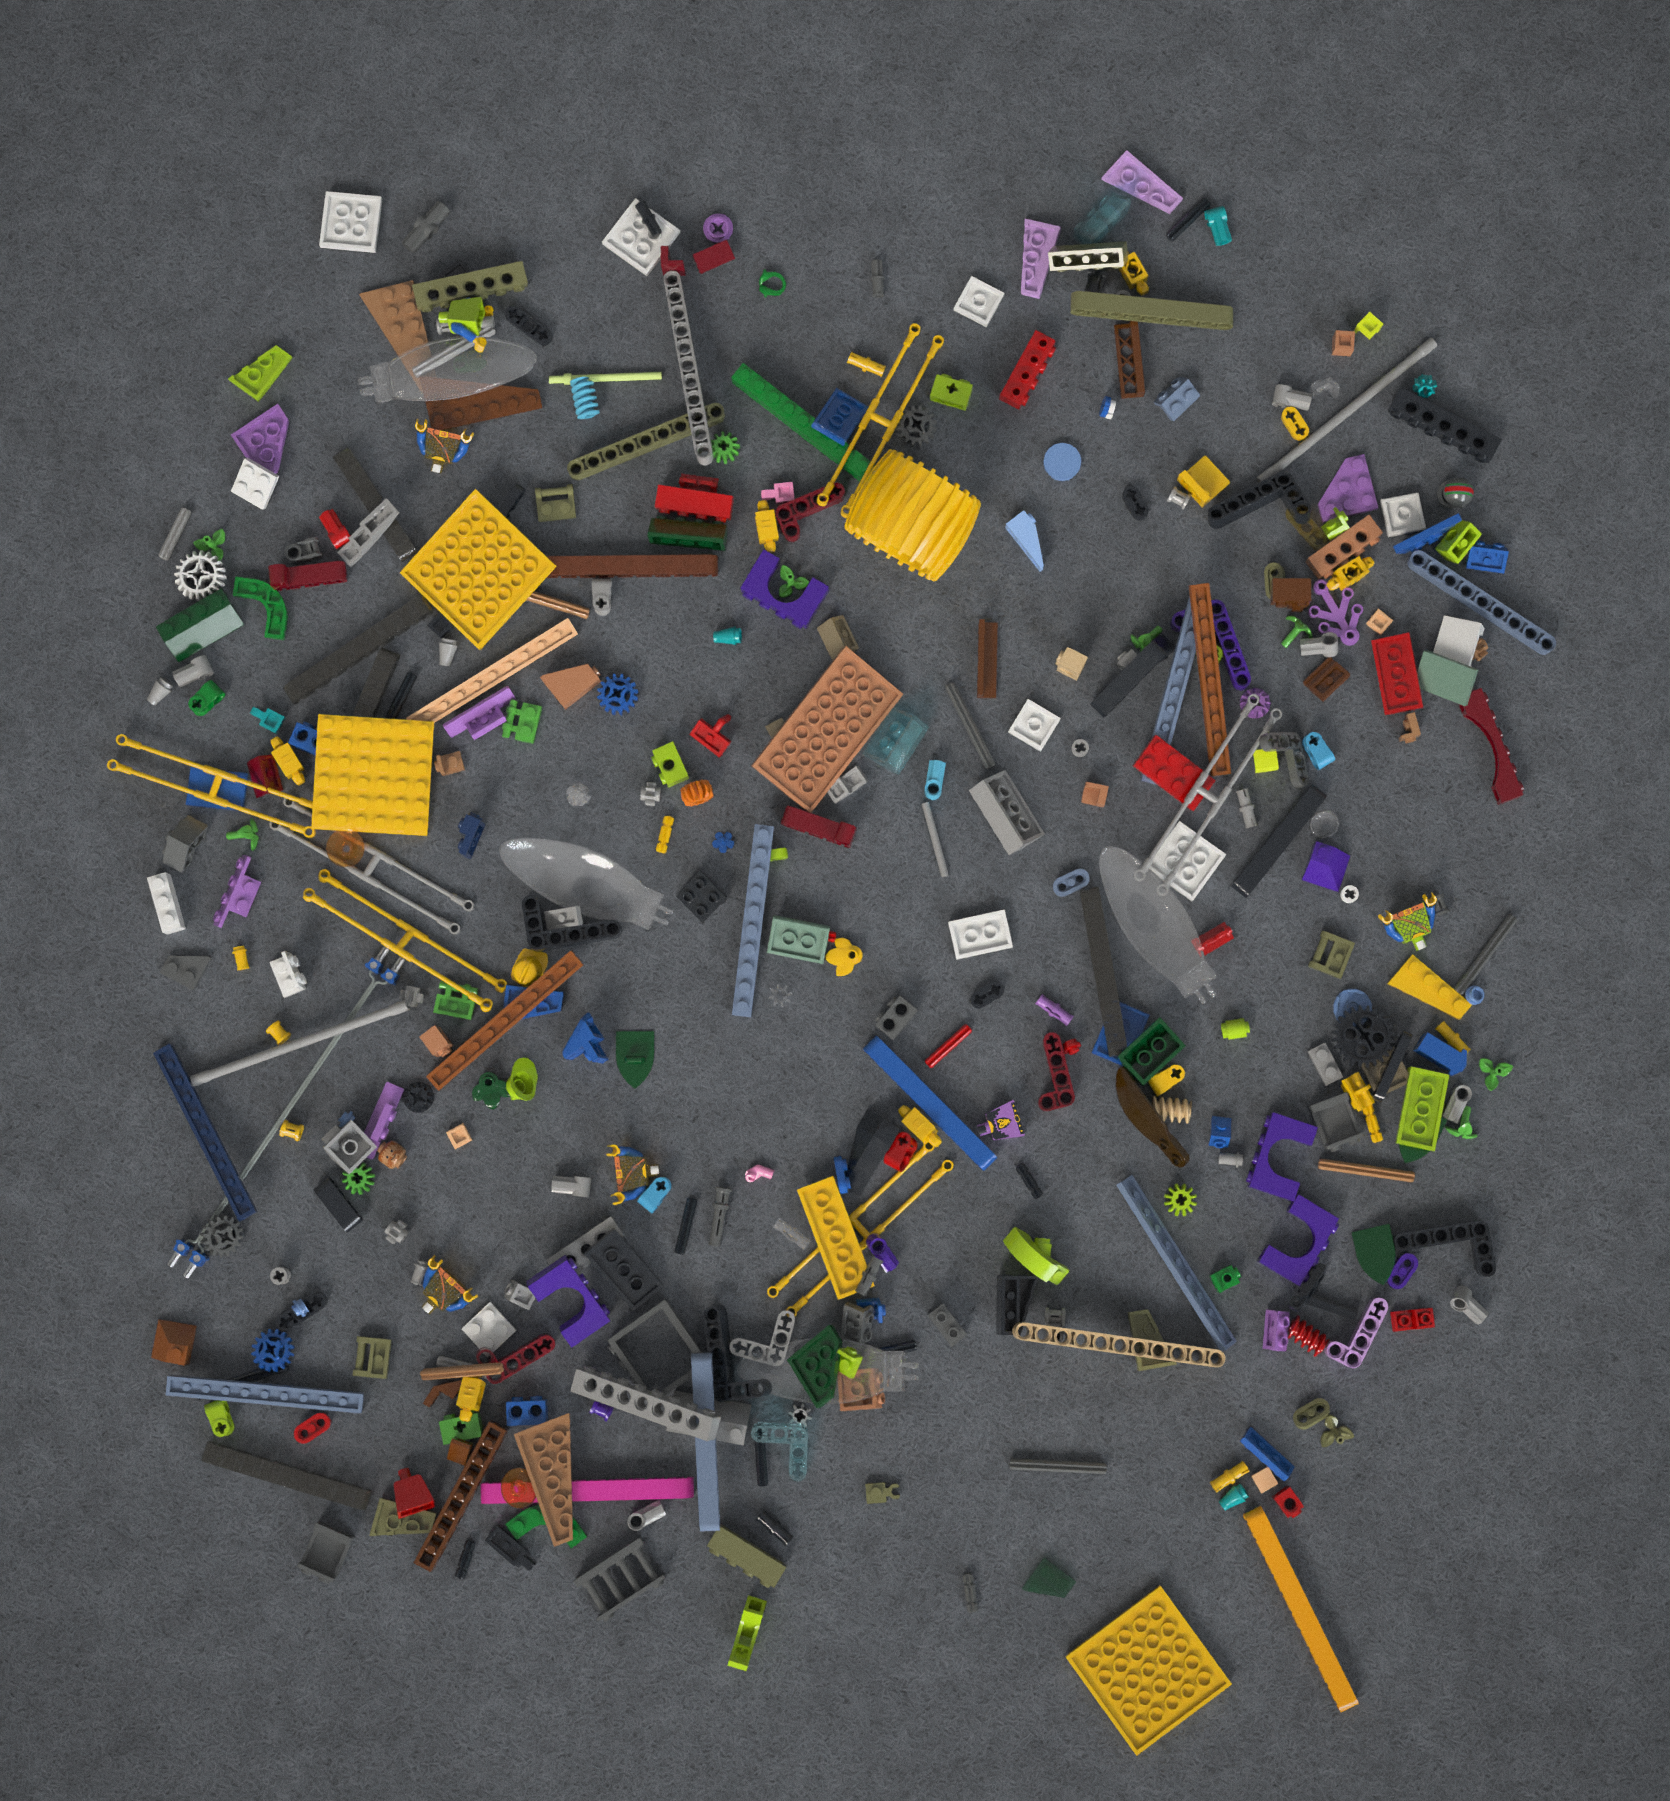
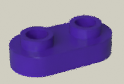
[1387,1253,1418,1289]

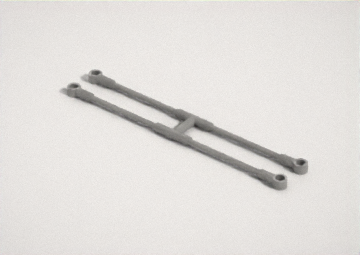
[1133,694,1282,896]
[269,798,475,935]

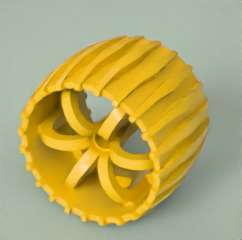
[844,449,981,581]

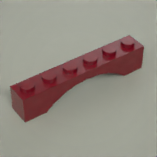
[1459,688,1524,805]

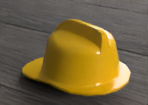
[511,948,548,987]

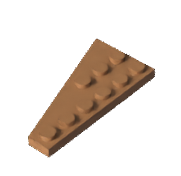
[359,280,437,392]
[514,1413,573,1547]

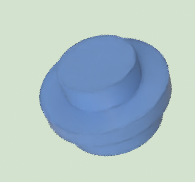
[1465,986,1484,1005]
[338,1111,355,1127]
[291,1299,309,1317]

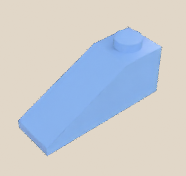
[1005,510,1044,572]

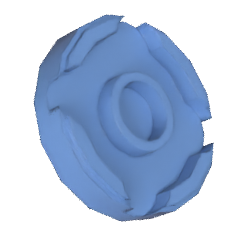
[1043,443,1081,481]
[1333,989,1372,1027]

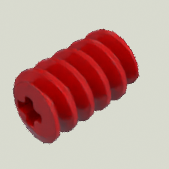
[1287,1315,1330,1357]

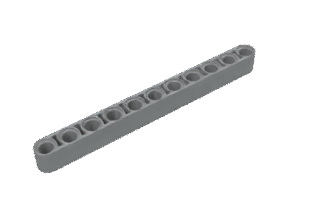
[664,271,714,465]

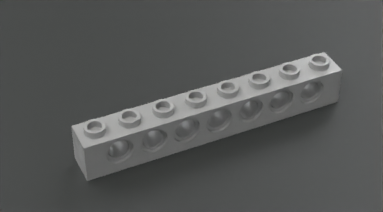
[571,1365,721,1441]

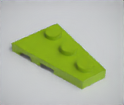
[228,345,292,402]

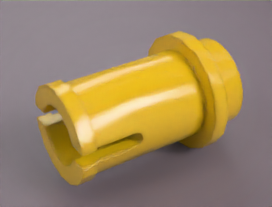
[232,946,249,971]

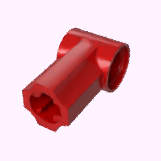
[319,509,350,549]

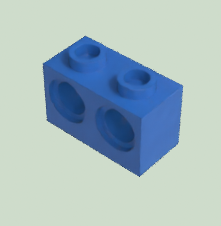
[288,722,317,756]
[506,1396,548,1426]

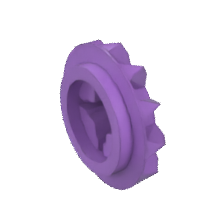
[703,214,733,243]
[1240,688,1271,718]

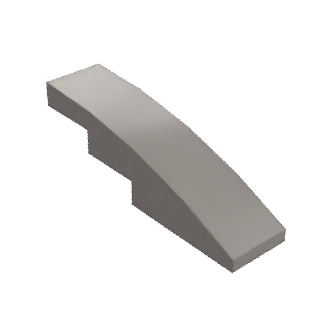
[337,498,400,567]

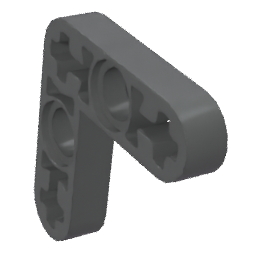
[1259,732,1309,788]

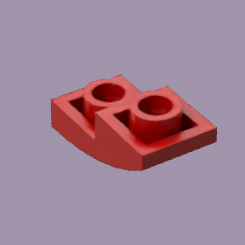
[1390,1308,1435,1332]

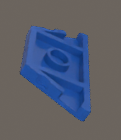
[1393,513,1462,554]

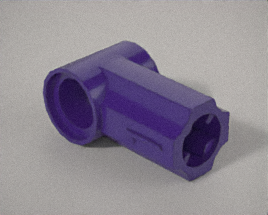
[866,1233,899,1272]

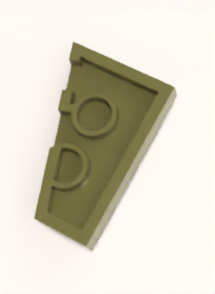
[1128,1309,1177,1371]
[369,1497,437,1536]

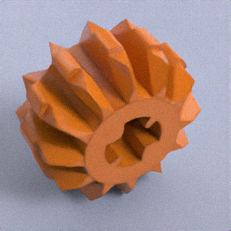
[680,780,713,807]

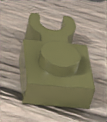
[865,1482,900,1504]

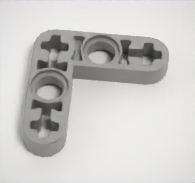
[730,1310,796,1366]

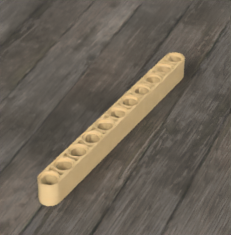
[1012,1322,1225,1367]

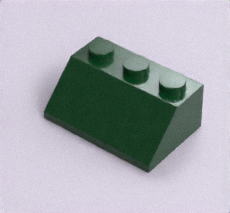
[1117,1017,1186,1085]

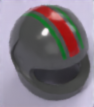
[1437,477,1474,509]

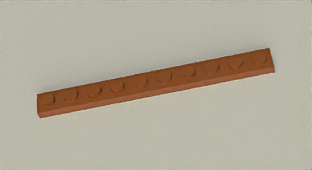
[1189,583,1231,776]
[426,950,584,1091]

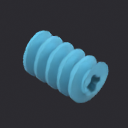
[570,377,600,419]

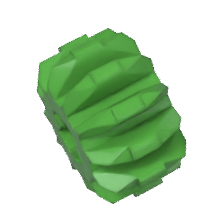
[711,431,740,464]
[342,1163,375,1195]

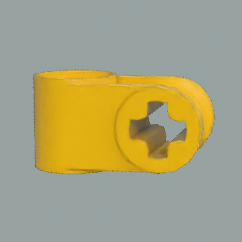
[1148,1065,1185,1097]

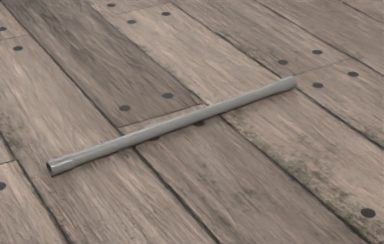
[1256,338,1437,482]
[190,999,410,1086]

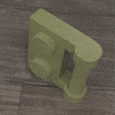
[535,484,576,522]
[1308,931,1355,979]
[353,1336,392,1379]

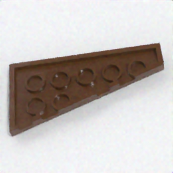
[420,376,543,430]

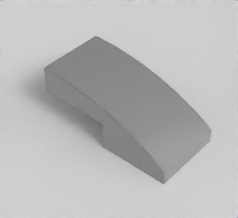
[827,766,869,804]

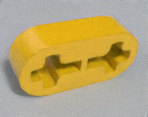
[1281,407,1309,441]

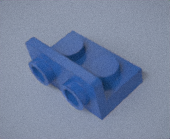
[1465,540,1509,573]

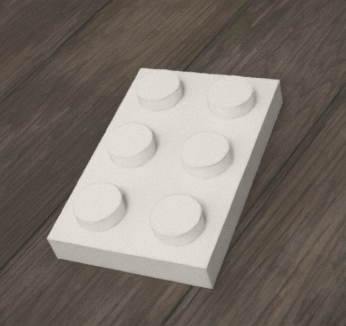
[948,910,1013,960]

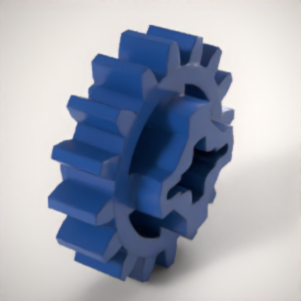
[597,674,639,715]
[251,1329,295,1372]

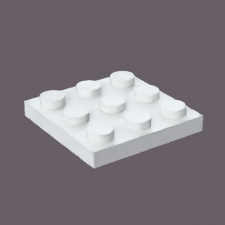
[319,191,382,253]
[602,198,681,276]
[1148,821,1226,901]

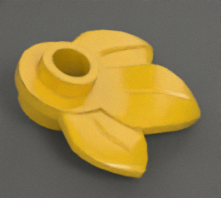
[825,938,863,976]

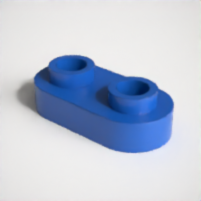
[834,1156,851,1194]

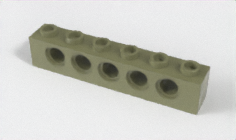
[412,261,528,312]

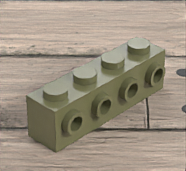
[1048,241,1128,272]
[707,1524,787,1588]

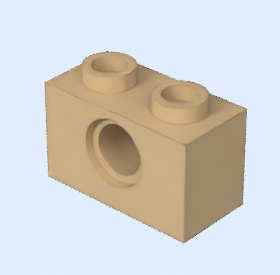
[1055,647,1088,681]

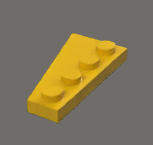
[1387,954,1472,1020]

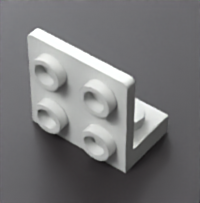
[270,951,307,998]

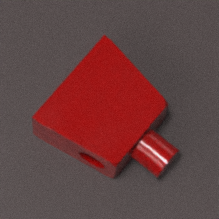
[393,1468,434,1519]

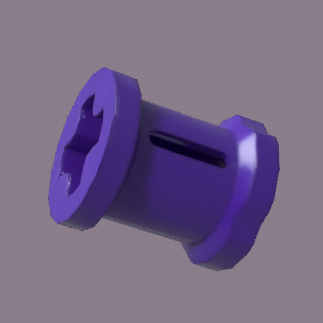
[589,1401,614,1422]

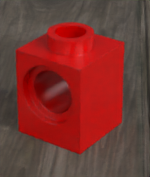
[1272,1485,1304,1518]

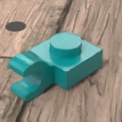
[250,707,285,734]

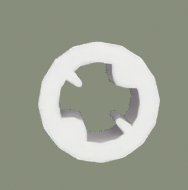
[1340,885,1359,903]

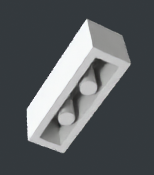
[147,872,186,934]

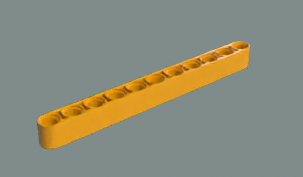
[1243,1506,1359,1712]

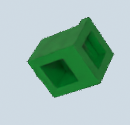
[1209,1265,1241,1293]

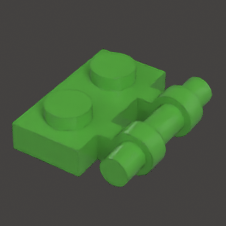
[502,700,542,744]
[433,981,478,1020]

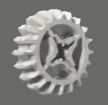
[174,550,226,602]

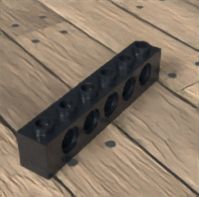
[1388,387,1502,463]

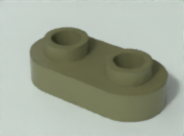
[1264,562,1285,599]
[1293,1398,1330,1429]

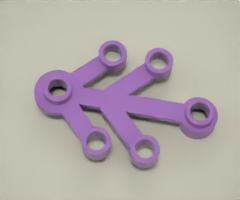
[1308,579,1363,646]

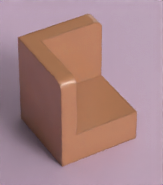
[1332,330,1355,356]
[1081,782,1109,807]

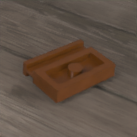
[1303,657,1350,702]

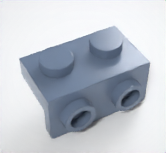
[1154,377,1200,421]

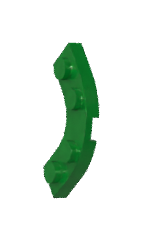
[233,577,288,640]
[505,1505,587,1549]

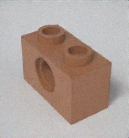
[419,1025,454,1058]

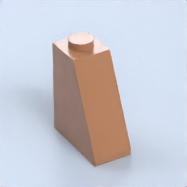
[540,664,601,710]

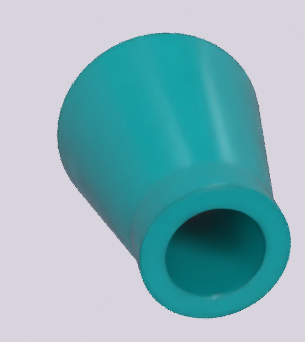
[713,626,742,645]
[1219,1484,1249,1511]

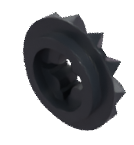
[403,1082,434,1113]

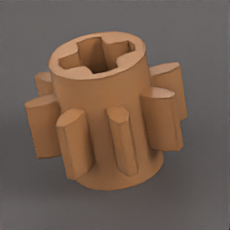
[1472,638,1488,662]

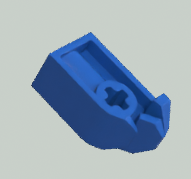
[1413,1032,1467,1076]

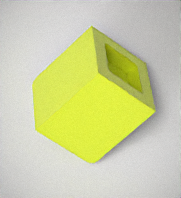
[1354,312,1383,340]
[1253,749,1279,773]

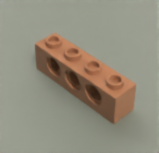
[1306,515,1383,580]

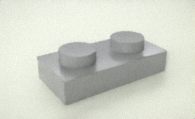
[544,906,583,930]
[1307,1043,1343,1086]

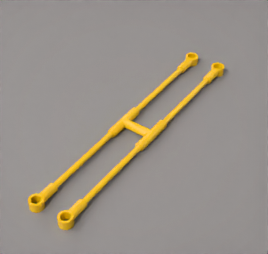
[817,323,944,518]
[107,734,316,838]
[303,869,507,1012]
[767,1144,953,1317]

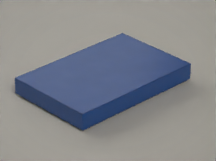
[811,388,868,446]
[186,767,248,811]
[1091,1000,1150,1067]

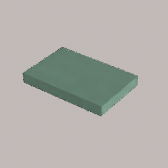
[1417,650,1479,706]
[767,915,830,964]

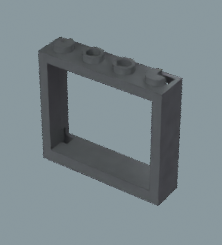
[607,1299,703,1403]

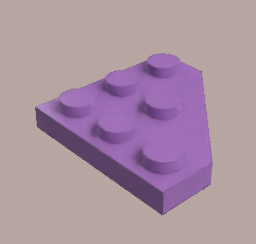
[231,404,289,474]
[1318,454,1378,523]

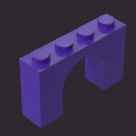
[740,549,829,629]
[1246,1112,1318,1202]
[1257,1194,1339,1286]
[526,1255,610,1348]

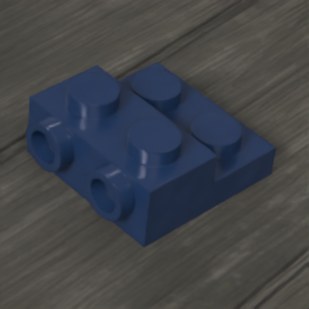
[458,812,485,860]

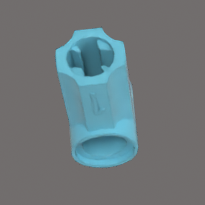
[924,760,946,800]

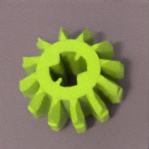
[1164,1184,1197,1216]

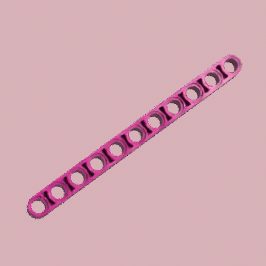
[481,1477,694,1504]

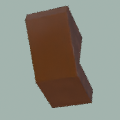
[423,1380,462,1407]
[447,1437,473,1466]

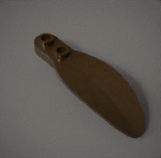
[1116,1066,1190,1168]

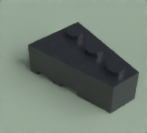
[996,1275,1039,1335]

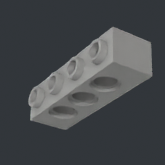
[546,1216,625,1269]

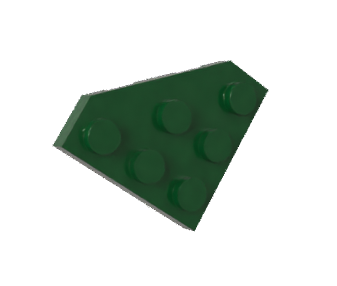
[787,1325,843,1408]

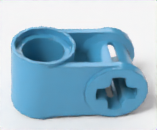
[1302,732,1335,770]
[637,1177,672,1214]

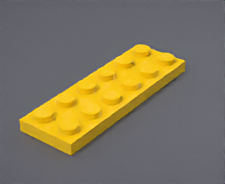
[797,1176,875,1300]

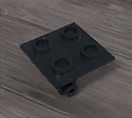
[676,870,727,923]

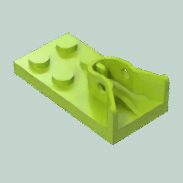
[1395,1067,1449,1151]

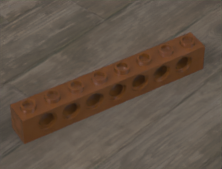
[413,1420,509,1572]

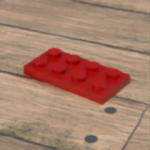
[1371,633,1424,715]
[1132,735,1216,811]

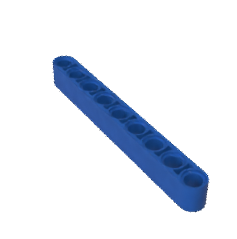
[863,1035,997,1171]

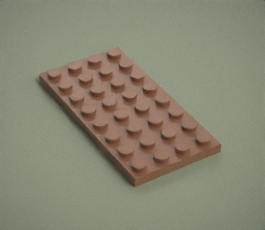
[751,646,903,813]

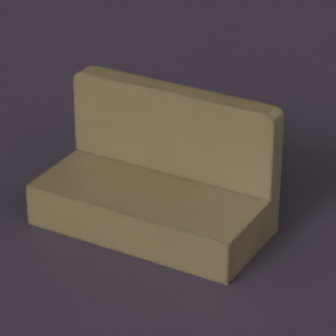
[817,615,859,661]

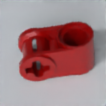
[884,1132,918,1172]

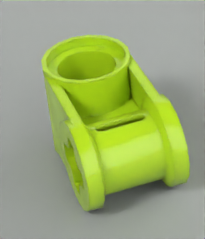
[204,1400,235,1437]

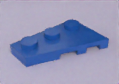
[503,985,564,1019]

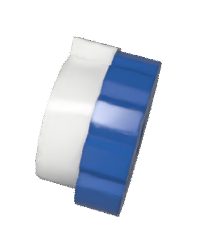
[1099,396,1116,419]

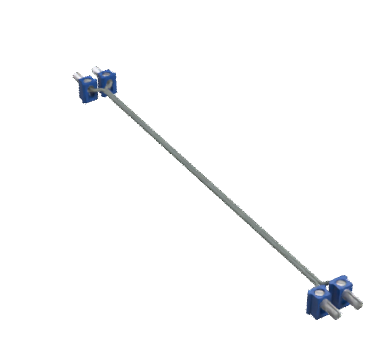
[167,946,405,1278]

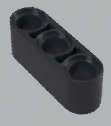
[313,1177,363,1233]

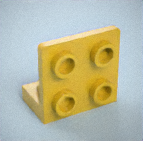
[1177,456,1230,508]

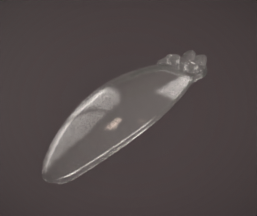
[358,336,537,404]
[499,838,674,930]
[1099,846,1217,1004]
[737,1338,919,1404]

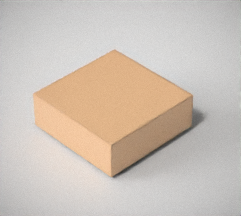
[1366,608,1393,636]
[446,1123,472,1149]
[1251,1466,1278,1494]

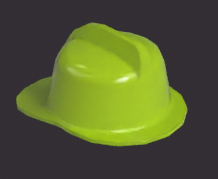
[506,1057,538,1101]

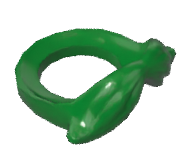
[759,269,786,298]

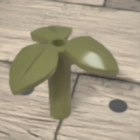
[1321,1415,1354,1447]

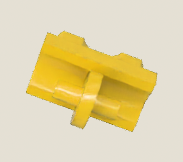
[1341,1072,1375,1112]

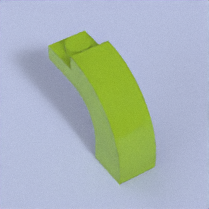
[1003,1227,1069,1285]
[727,1595,767,1671]

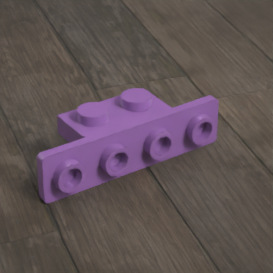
[443,686,516,740]
[213,854,261,928]
[364,1082,404,1160]

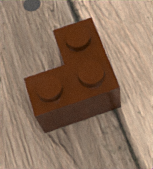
[1270,578,1311,612]

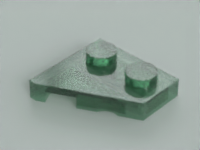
[1022,1558,1076,1598]

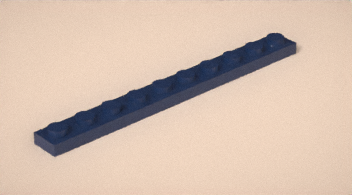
[153,1043,258,1221]

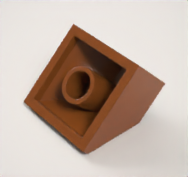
[151,1319,197,1365]

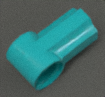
[1204,206,1232,246]

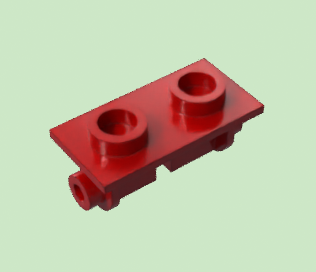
[679,473,719,493]
[1191,922,1234,958]

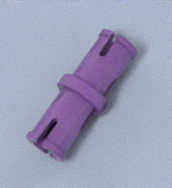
[1035,994,1074,1026]

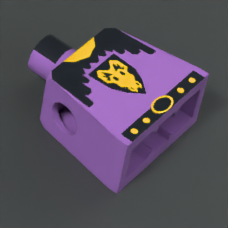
[977,1100,1025,1140]

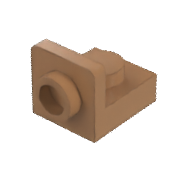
[1399,712,1421,743]
[434,751,465,776]

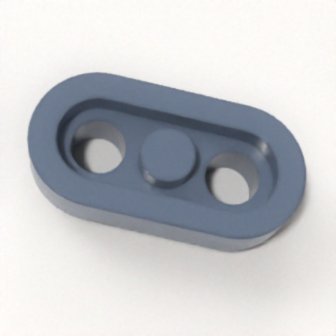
[1053,869,1090,897]

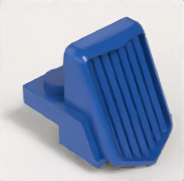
[562,1012,608,1064]

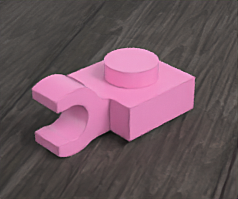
[761,482,794,504]

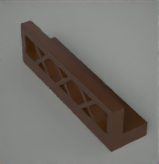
[1114,321,1145,399]
[977,619,998,699]

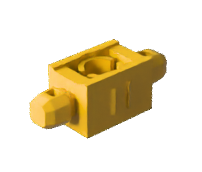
[1118,252,1149,296]
[755,500,779,553]
[1326,556,1374,591]
[271,736,305,786]
[898,1105,942,1147]
[456,1376,486,1422]

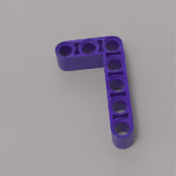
[1170,600,1251,691]

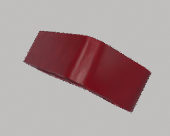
[776,482,845,542]
[268,561,347,591]
[780,806,857,848]
[1038,1032,1075,1111]
[476,1333,555,1384]

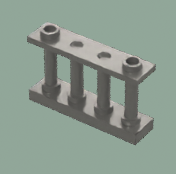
[573,1536,666,1622]

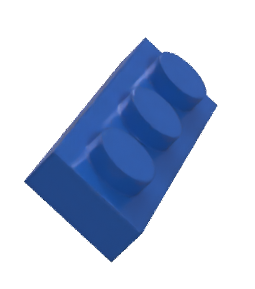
[1240,1427,1295,1481]

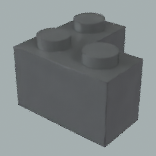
[162,815,208,873]

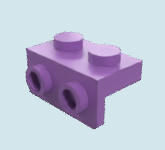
[1263,1309,1290,1351]

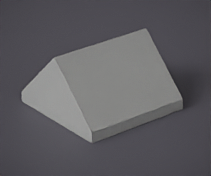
[323,1120,377,1174]

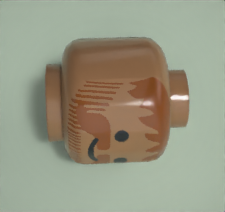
[377,1140,407,1169]

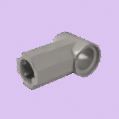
[1272,384,1312,411]
[1300,632,1338,657]
[173,655,214,687]
[1442,1084,1472,1123]
[552,1176,591,1197]
[1450,1286,1489,1325]
[627,1500,667,1531]

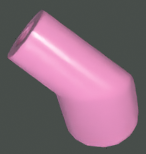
[745,1165,774,1182]

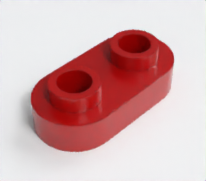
[294,1412,331,1444]

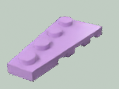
[1101,150,1183,214]
[1021,219,1061,299]

